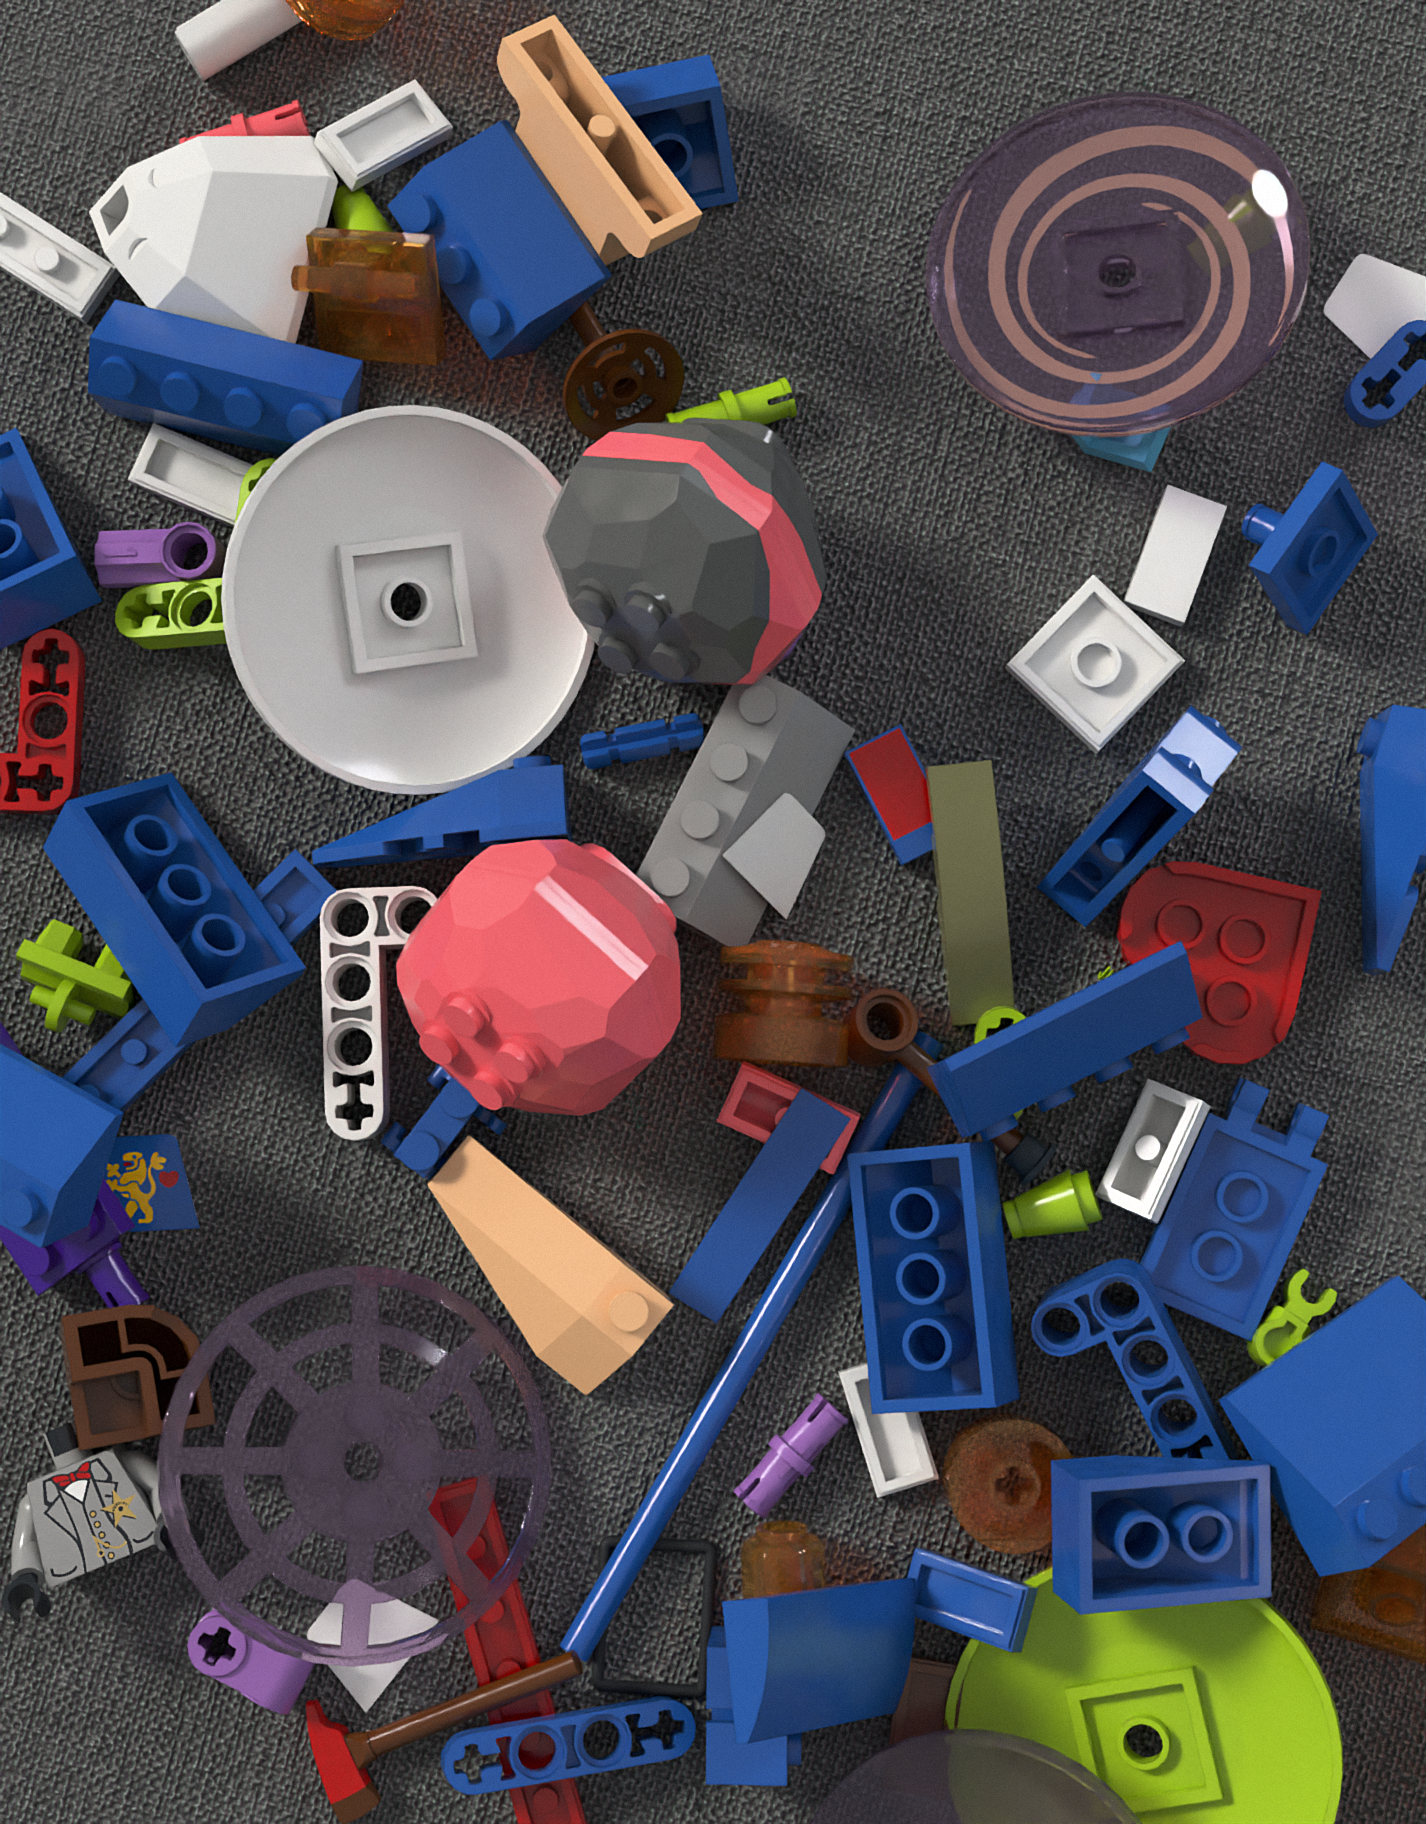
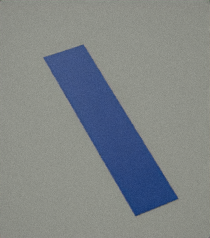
[668,1088,851,1324]

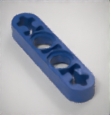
[440,1696,696,1795]

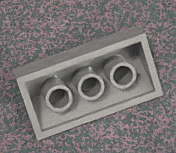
[636,675,855,955]

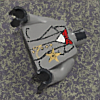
[2,1421,205,1623]

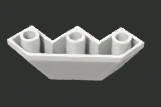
[89,136,338,344]

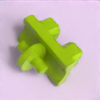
[16,919,135,1033]

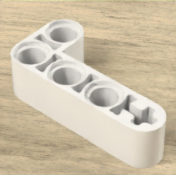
[320,886,438,1141]

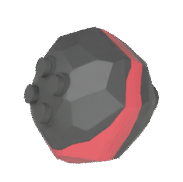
[542,418,827,685]

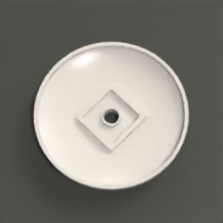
[221,405,595,795]

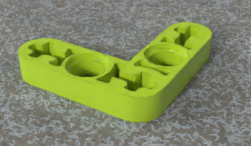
[115,458,277,650]

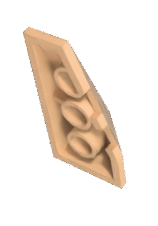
[427,1134,674,1396]

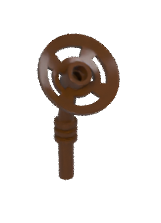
[562,300,684,441]

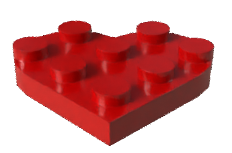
[1117,861,1322,1065]

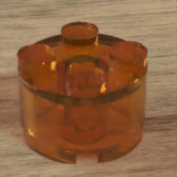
[942,1413,1073,1554]

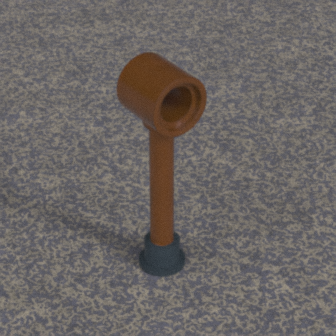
[839,988,1057,1187]

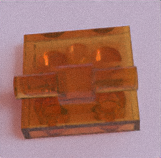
[291,227,446,366]

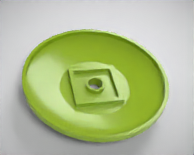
[944,1566,1343,1824]

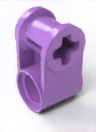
[187,1607,320,1715]

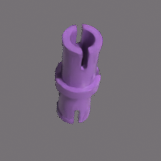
[733,1393,849,1519]

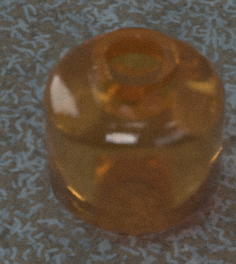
[740,1520,826,1598]

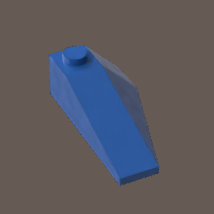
[1357,705,1426,976]
[312,756,572,870]

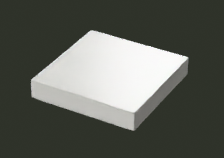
[1005,575,1185,754]

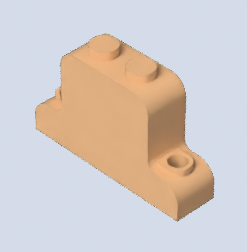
[497,14,703,266]

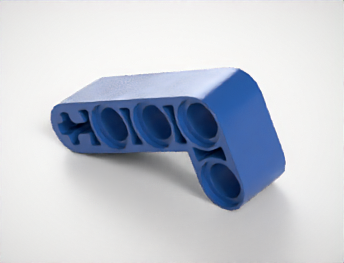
[1031,1258,1238,1460]

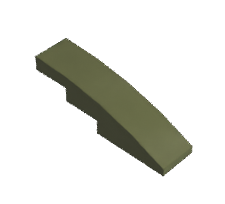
[925,760,1015,1027]

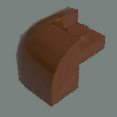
[60,1305,216,1451]

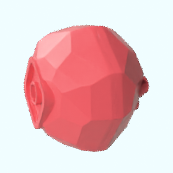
[396,839,681,1116]

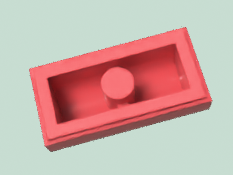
[716,1061,861,1175]

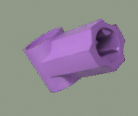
[95,522,227,589]

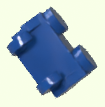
[380,1064,508,1180]

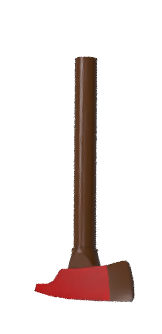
[306,1650,583,1824]

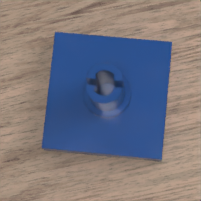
[1242,461,1378,635]

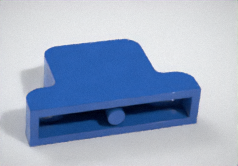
[1037,705,1242,927]

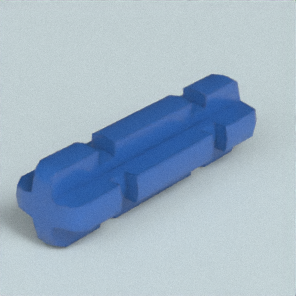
[580,713,705,769]

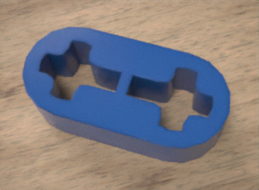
[1343,320,1426,428]

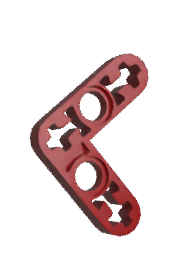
[0,629,86,815]

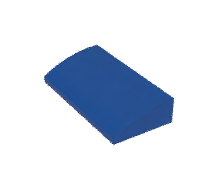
[722,1577,915,1744]

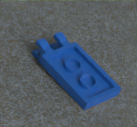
[1129,1077,1329,1341]

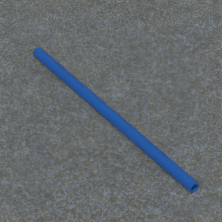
[560,1030,944,1662]

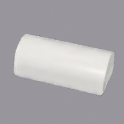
[175,0,309,81]
[1095,1079,1211,1224]

